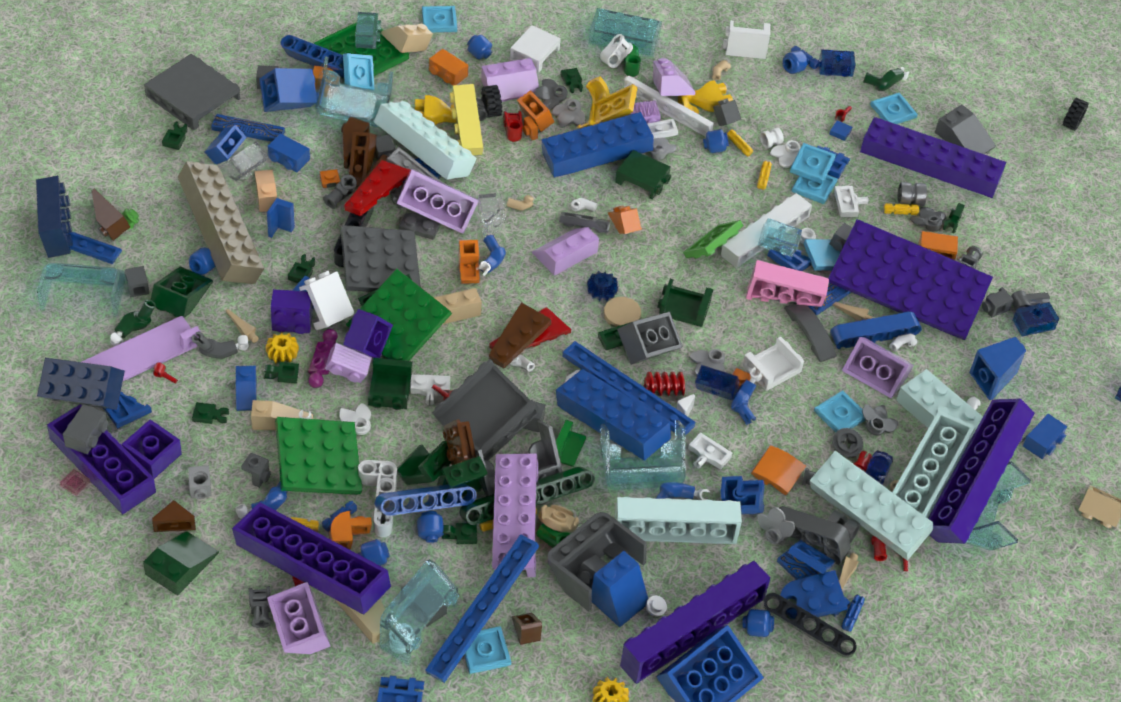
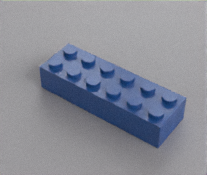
[541,112,654,177]
[556,369,671,461]

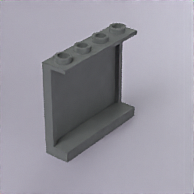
[144,54,240,130]
[432,359,541,461]

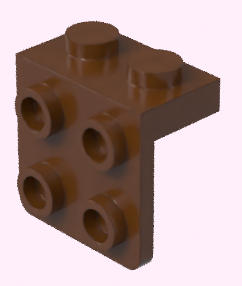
[443,419,476,465]

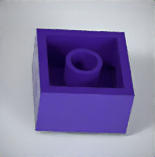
[270,289,313,334]
[343,309,393,359]
[121,419,182,479]

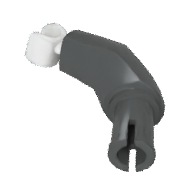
[192,332,249,359]

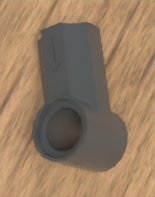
[1011,290,1050,315]

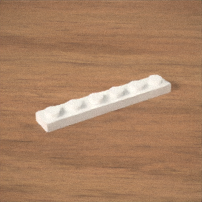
[624,76,714,137]

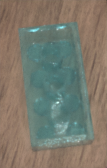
[588,8,662,57]

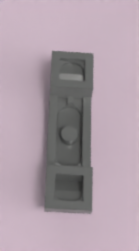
[784,303,837,362]

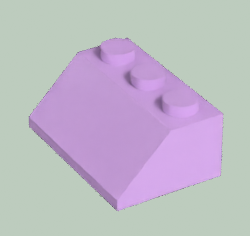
[481,58,539,102]
[653,58,695,96]
[532,227,599,276]
[842,337,914,398]
[267,582,331,654]

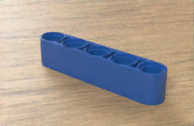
[281,35,344,78]
[830,312,922,349]
[374,483,477,516]

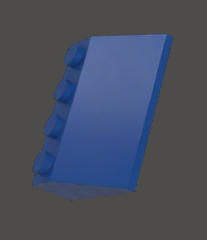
[656,625,764,702]

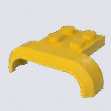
[577,76,637,129]

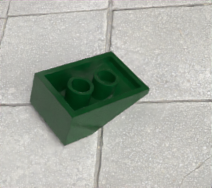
[150,266,213,318]
[143,531,219,596]

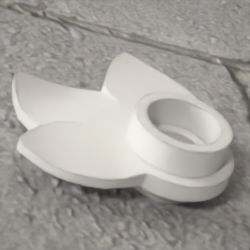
[770,140,801,168]
[340,403,371,435]

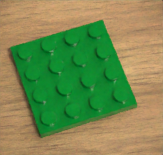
[314,16,409,76]
[346,269,452,361]
[275,417,363,495]

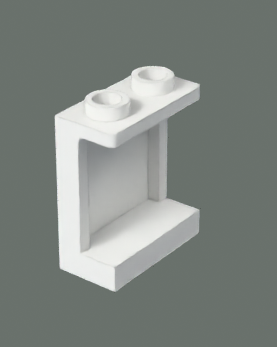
[723,20,770,59]
[510,25,561,73]
[299,271,355,330]
[742,337,804,391]

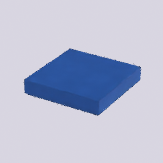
[788,540,835,574]

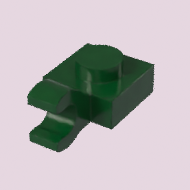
[943,203,965,234]
[264,362,299,384]
[442,523,477,544]

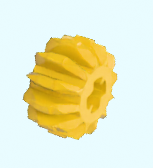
[265,332,299,364]
[593,677,629,702]

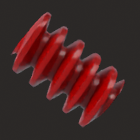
[644,372,685,396]

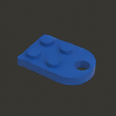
[780,570,848,619]

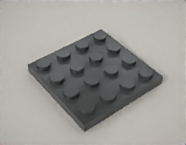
[340,225,421,292]

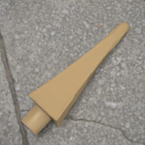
[832,302,874,321]
[226,309,259,343]
[839,553,859,589]

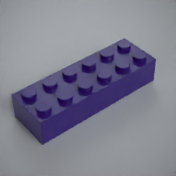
[47,404,156,515]

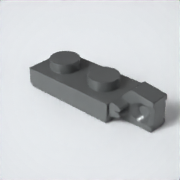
[559,212,610,233]

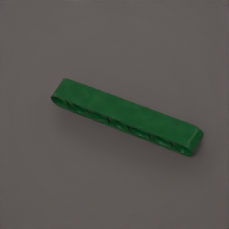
[459,467,595,525]

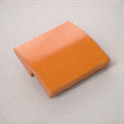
[751,445,806,495]

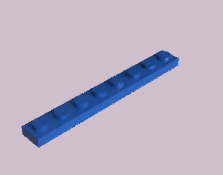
[562,341,695,438]
[425,534,539,683]

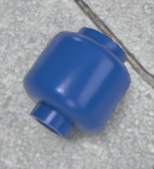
[467,35,492,60]
[782,51,807,74]
[703,129,729,153]
[189,247,216,275]
[416,511,444,543]
[357,539,390,566]
[742,609,774,637]

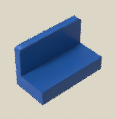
[267,198,295,238]

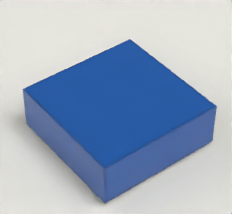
[829,120,853,141]

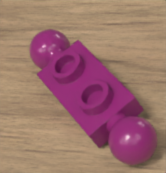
[308,329,338,388]

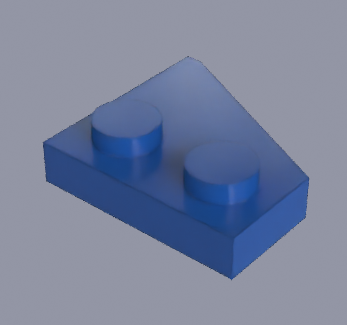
[767,244,812,271]
[103,392,152,429]

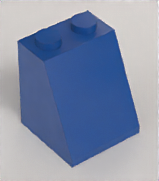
[259,68,318,112]
[969,337,1026,400]
[592,551,648,627]

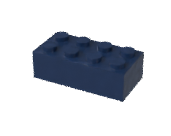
[36,175,73,258]
[37,357,125,410]

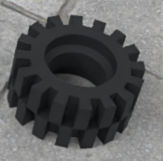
[481,85,503,118]
[1063,97,1089,131]

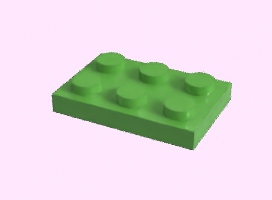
[683,220,744,259]

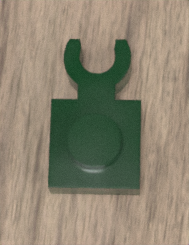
[560,68,583,93]
[162,121,188,150]
[288,254,315,283]
[192,402,229,424]

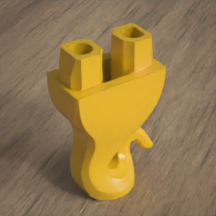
[678,80,733,114]
[415,95,456,125]

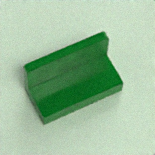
[556,420,586,467]

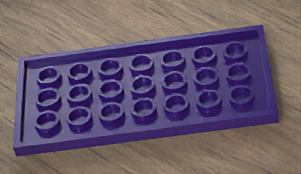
[829,219,993,340]

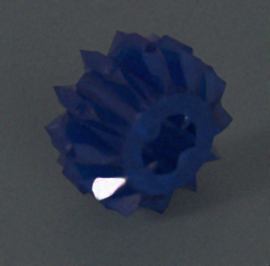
[587,271,618,302]
[866,450,893,485]

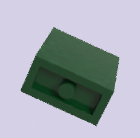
[615,150,671,200]
[657,278,713,327]
[368,358,413,410]
[397,441,451,485]
[436,456,488,500]

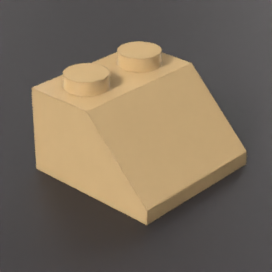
[381,24,433,53]
[1079,485,1121,528]

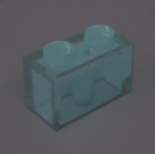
[355,12,382,49]
[758,218,802,257]

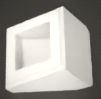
[676,394,695,416]

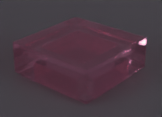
[60,469,90,496]

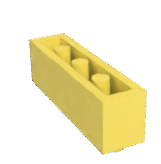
[449,84,483,155]

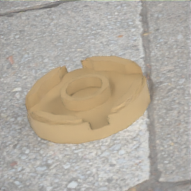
[604,297,641,327]
[538,505,579,533]

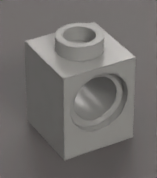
[188,465,212,499]

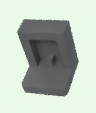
[241,453,271,488]

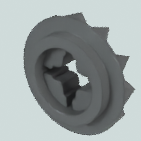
[832,428,863,459]

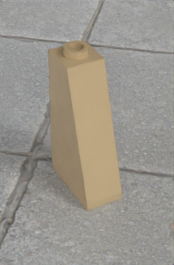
[333,598,393,644]

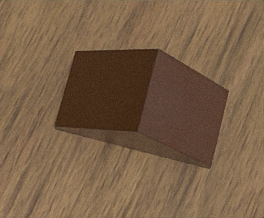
[152,500,196,532]
[512,612,542,645]

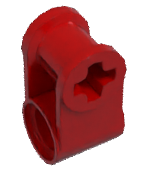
[503,111,523,142]

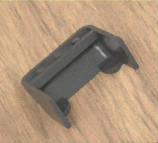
[474,420,563,496]
[548,512,647,612]

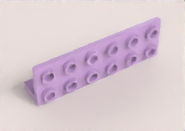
[82,316,201,381]
[492,454,538,577]

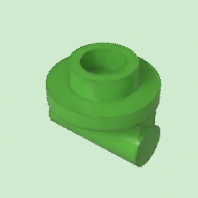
[121,208,139,230]

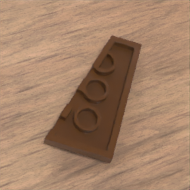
[489,302,551,369]

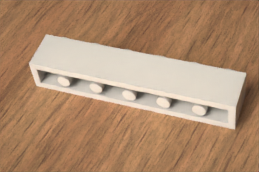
[721,193,812,268]

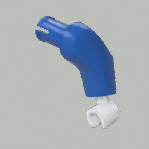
[477,235,506,276]
[731,367,762,425]
[235,482,288,519]
[655,482,710,500]

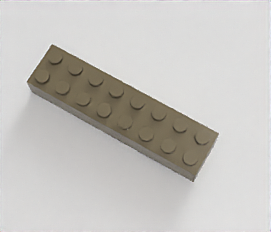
[178,161,264,284]

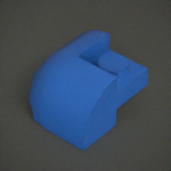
[721,476,765,515]

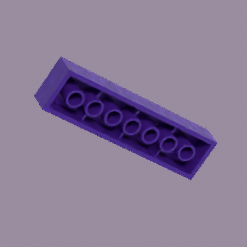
[860,117,1007,198]
[928,398,1035,544]
[232,502,391,615]
[620,561,770,684]

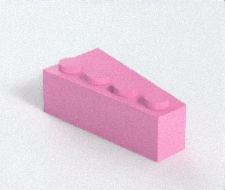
[746,260,829,307]

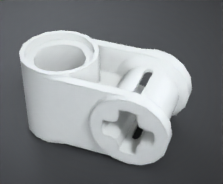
[600,34,633,68]

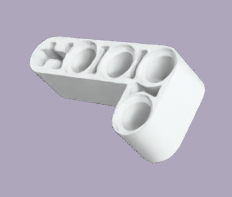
[358,460,397,537]

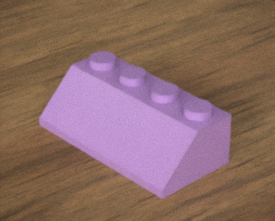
[397,169,479,234]

